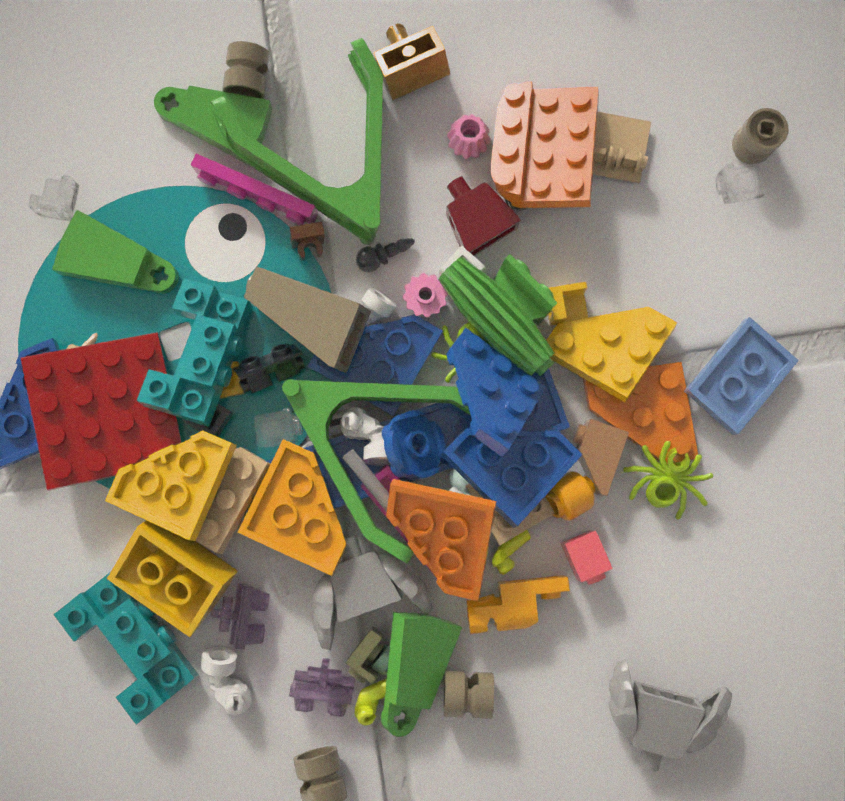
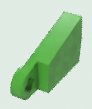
[154,85,272,166]
[52,210,179,294]
[381,612,462,737]

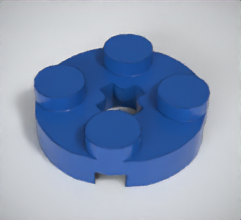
[382,410,446,480]

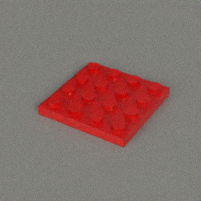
[21,332,181,491]

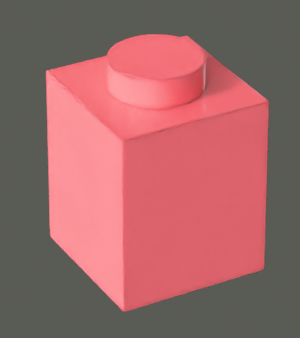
[560,530,613,585]

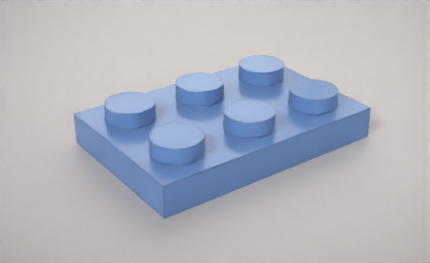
[684,317,799,435]

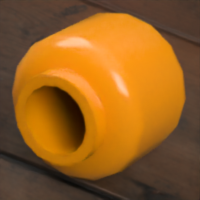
[545,471,596,521]

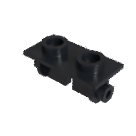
[232,343,305,394]

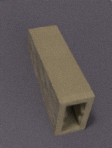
[244,266,371,373]

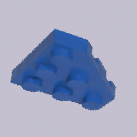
[308,314,443,417]
[446,328,546,457]
[0,338,60,470]
[440,428,583,528]

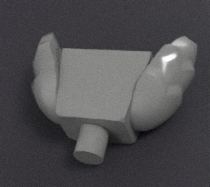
[311,536,433,651]
[609,659,732,771]

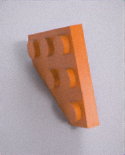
[583,362,698,464]
[386,479,497,601]

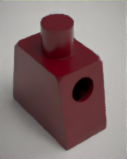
[446,176,521,256]

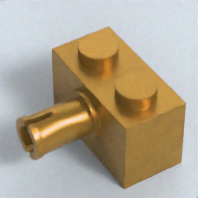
[373,23,451,100]

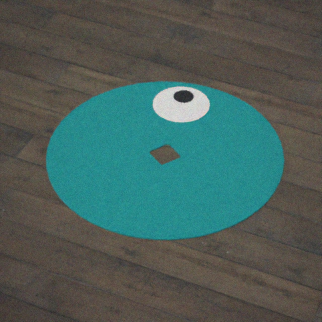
[18,185,332,489]

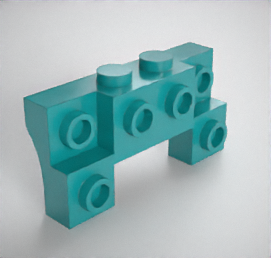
[137,278,253,427]
[53,572,199,725]

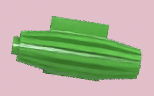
[438,254,557,376]

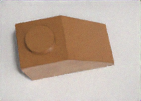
[573,419,629,496]

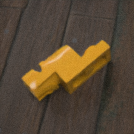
[466,575,570,634]

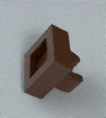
[290,222,325,261]

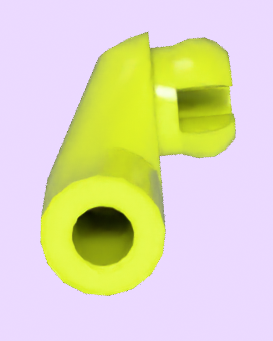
[492,530,531,575]
[354,678,387,726]

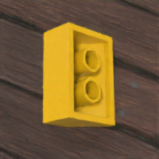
[107,520,238,637]

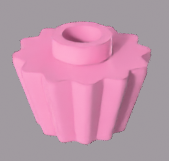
[447,114,491,159]
[403,273,448,318]

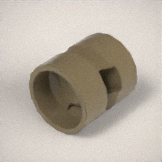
[222,41,269,99]
[732,108,789,165]
[443,671,494,719]
[293,746,348,801]

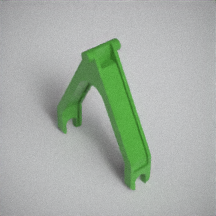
[211,38,383,245]
[282,379,471,564]

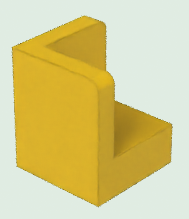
[548,282,588,326]

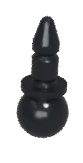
[356,238,415,272]

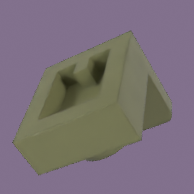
[346,626,384,684]

